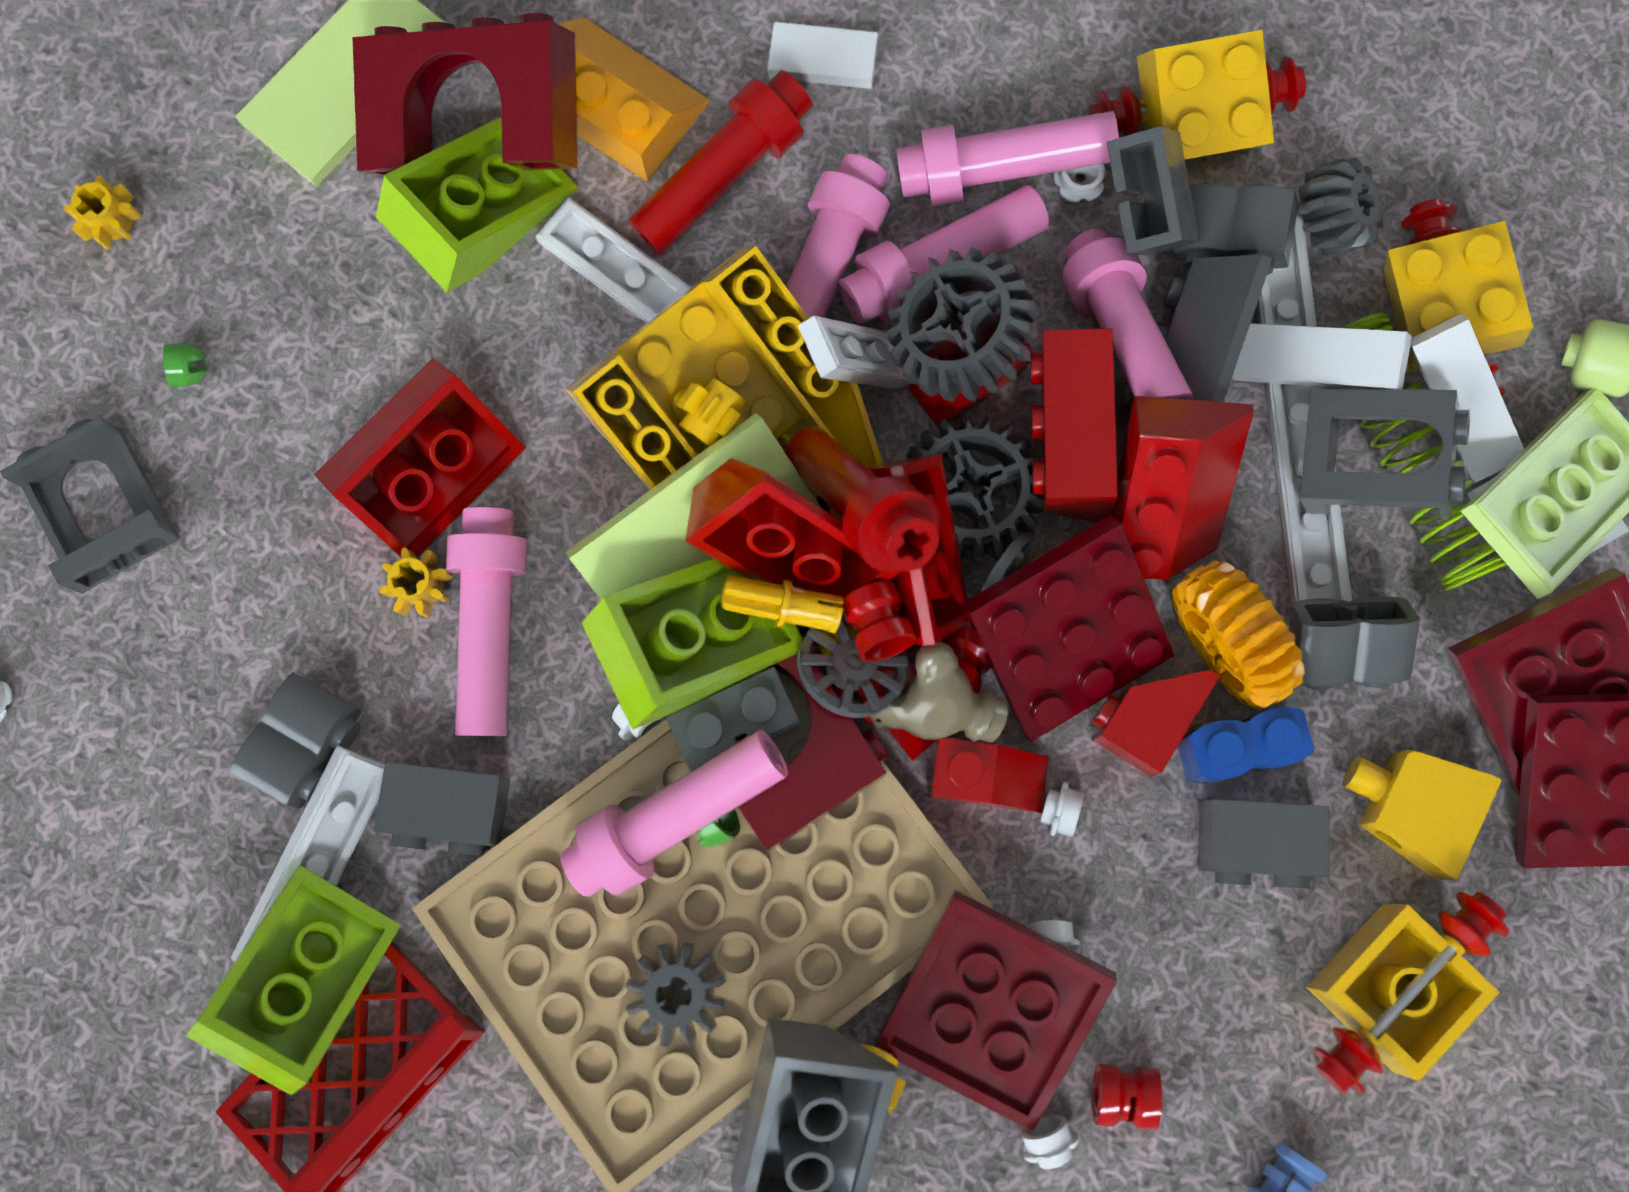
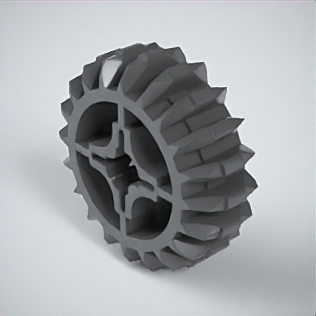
[885,247,1041,403]
[906,414,1044,565]

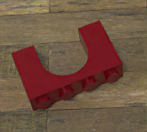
[352,13,578,177]
[738,632,889,852]

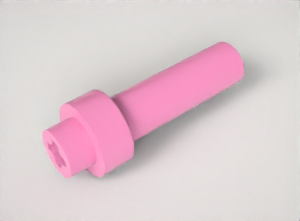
[896,111,1119,207]
[786,154,890,318]
[838,185,1049,325]
[1062,229,1195,400]
[446,507,527,736]
[561,730,788,897]

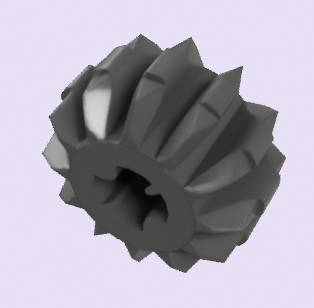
[1298,158,1384,255]
[626,942,728,1047]

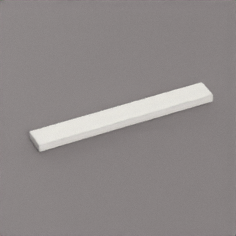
[1256,205,1352,603]

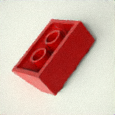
[1030,328,1118,522]
[314,358,526,558]
[1111,396,1254,580]
[867,453,968,646]
[685,458,902,608]

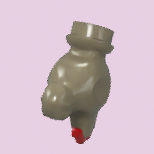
[863,642,1008,743]

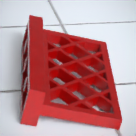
[215,942,485,1192]

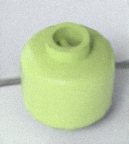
[1561,319,1629,398]

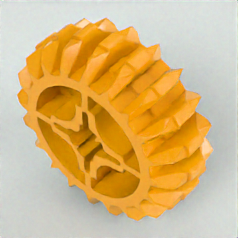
[1172,560,1305,711]

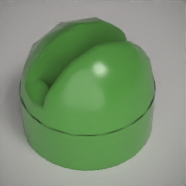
[163,343,208,387]
[697,809,740,848]

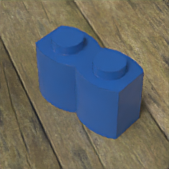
[1178,707,1315,784]

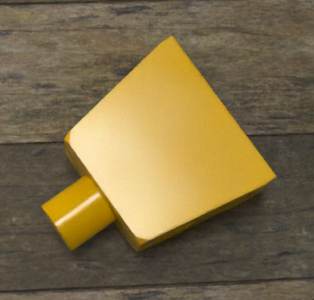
[1343,750,1502,880]

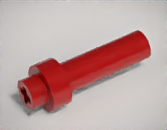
[627,70,813,256]
[785,427,939,572]

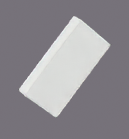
[768,22,878,89]

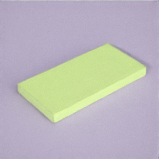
[235,0,444,187]
[1461,389,1629,599]
[565,413,821,599]

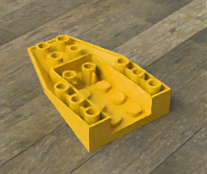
[565,246,883,523]

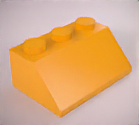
[558,17,709,182]

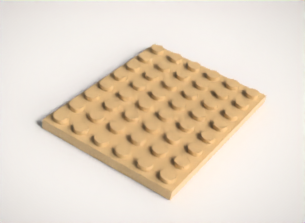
[411,668,994,1192]

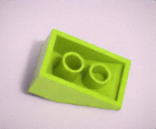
[376,117,578,293]
[582,558,803,730]
[185,865,401,1095]

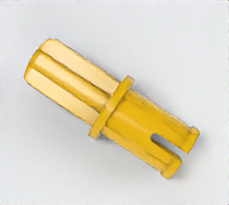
[721,575,843,633]

